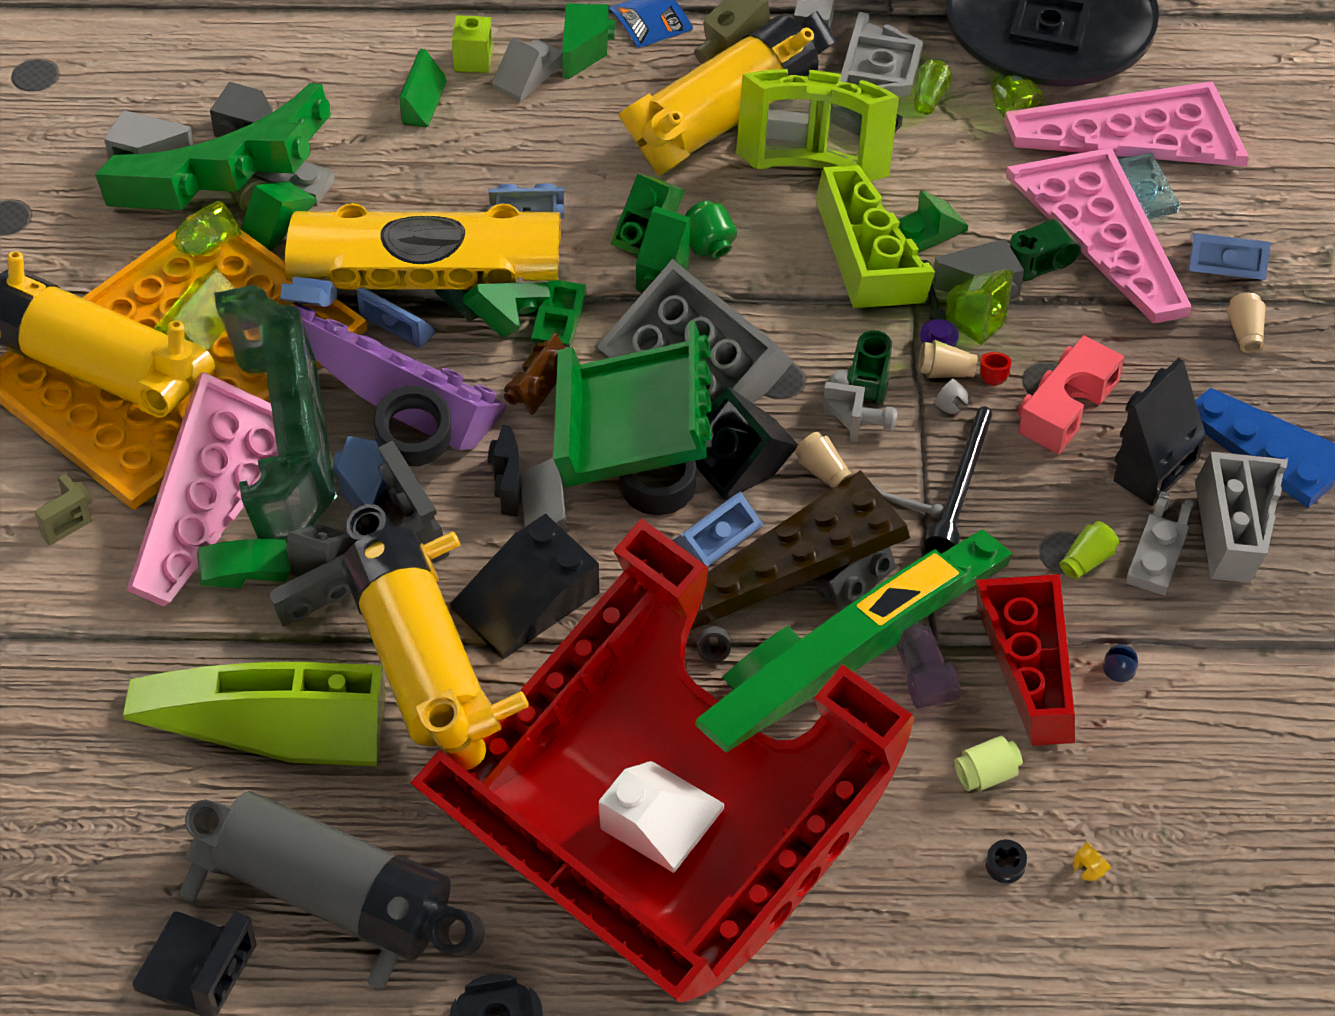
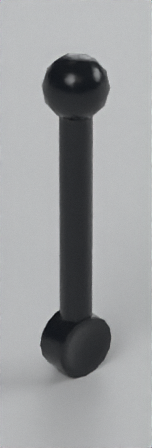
[922,260,946,320]

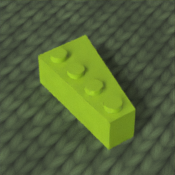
[815,165,935,308]

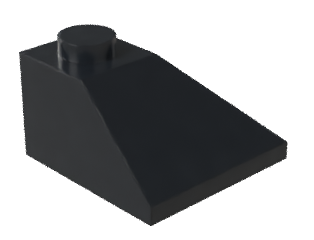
[695,386,798,500]

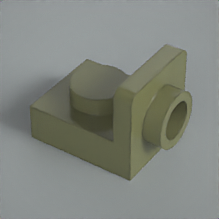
[34,473,92,546]

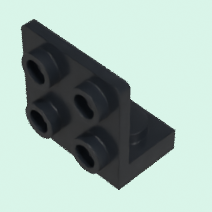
[133,911,257,1016]

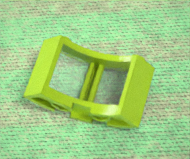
[736,69,899,183]

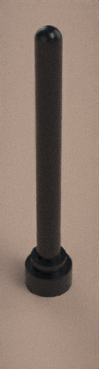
[924,406,992,554]

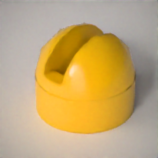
[1072,841,1112,881]

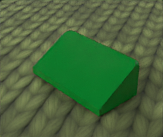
[399,48,447,127]

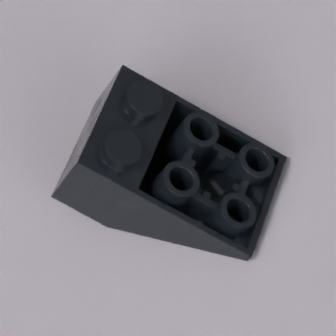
[1113,357,1206,507]

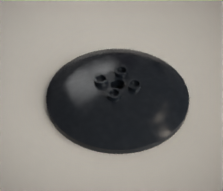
[946,0,1159,86]

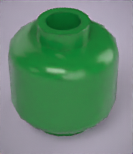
[685,200,737,259]

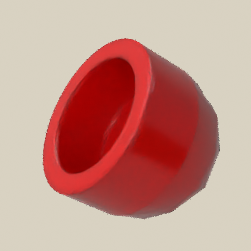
[979,352,1012,386]

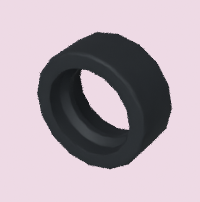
[374,385,451,467]
[620,461,697,515]

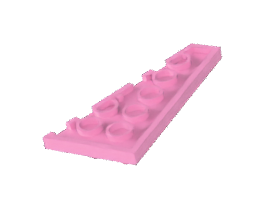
[1004,81,1249,167]
[126,372,309,607]

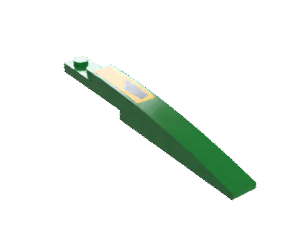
[695,529,1013,753]

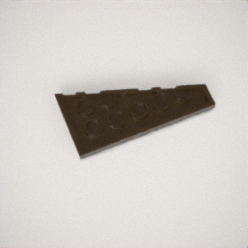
[690,470,910,630]

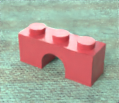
[1018,335,1124,455]

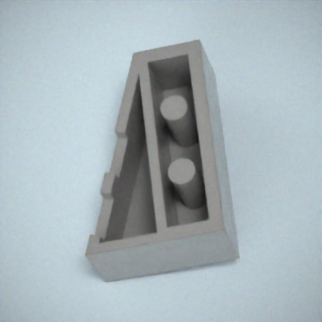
[1195,452,1288,583]

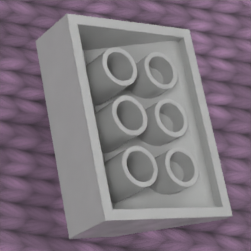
[596,259,793,405]

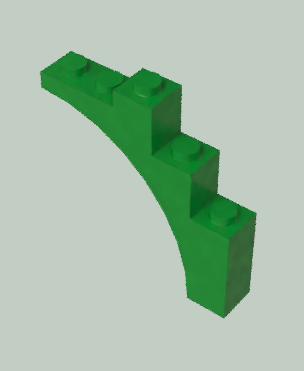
[95,83,331,210]

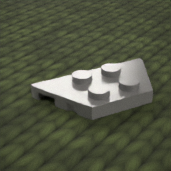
[834,12,923,106]

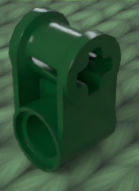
[1010,219,1081,281]
[847,330,892,407]

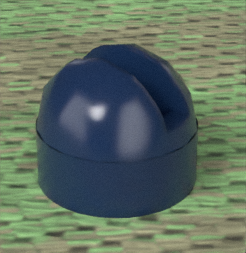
[1103,644,1138,682]

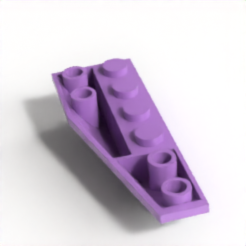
[274,303,507,450]

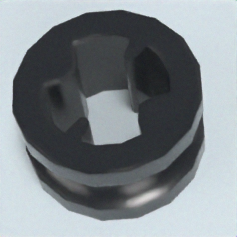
[986,839,1027,884]

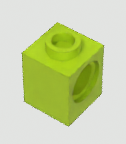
[452,15,493,73]

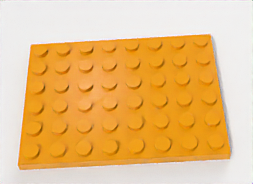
[0,207,368,511]

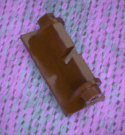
[504,333,565,415]

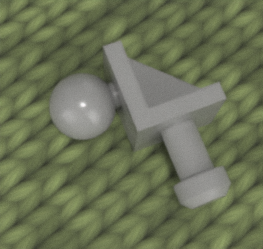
[822,370,898,442]

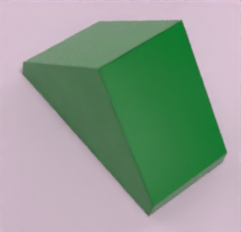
[241,181,317,252]

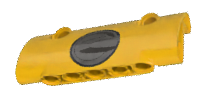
[285,203,561,289]

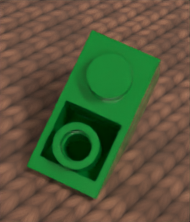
[610,174,685,256]

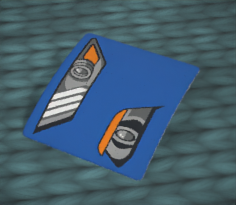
[609,0,693,48]

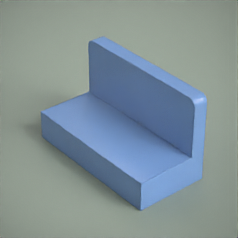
[1188,232,1271,280]

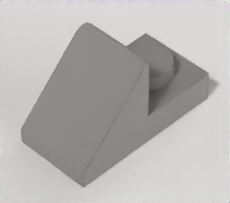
[492,37,562,103]

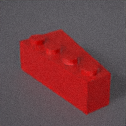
[975,574,1075,746]

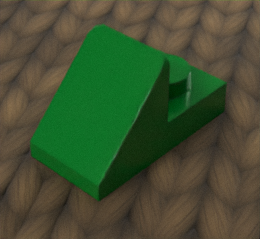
[898,191,969,253]
[463,282,550,338]

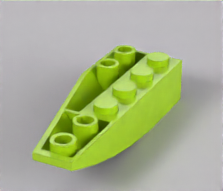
[123,662,386,766]

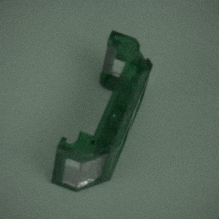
[214,285,337,543]

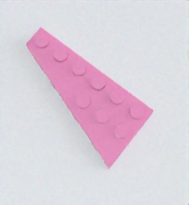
[1006,147,1192,324]

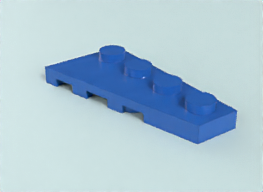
[1195,388,1335,508]

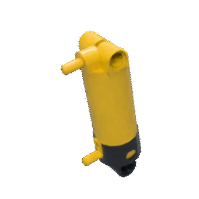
[618,11,837,177]
[0,251,215,418]
[341,504,529,770]

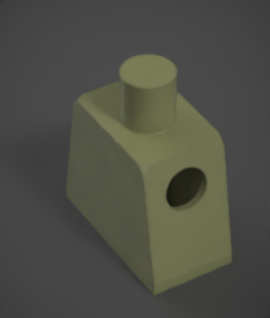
[694,0,771,64]

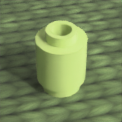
[954,736,1023,791]

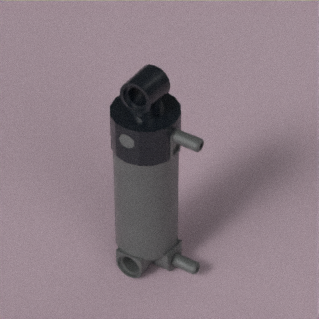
[179,791,485,989]

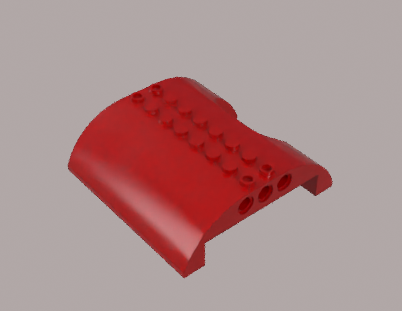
[410,518,914,1003]

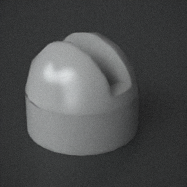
[934,379,968,414]

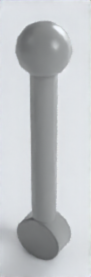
[874,485,945,520]

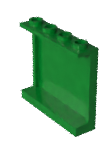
[553,321,712,487]

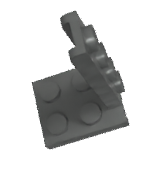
[270,440,449,627]

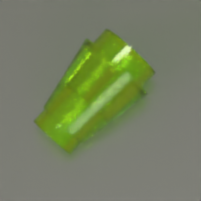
[913,59,953,115]

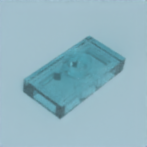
[1118,153,1180,219]

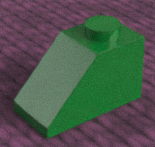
[562,3,615,79]
[636,206,690,292]

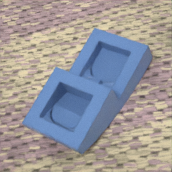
[280,277,339,307]

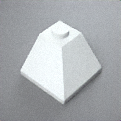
[599,761,724,873]

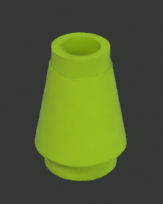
[1059,521,1119,580]

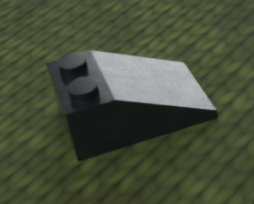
[450,513,600,660]

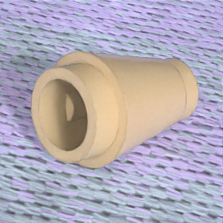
[1227,293,1266,353]
[918,340,978,378]
[795,432,852,489]

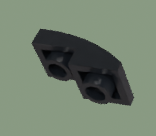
[488,425,521,517]

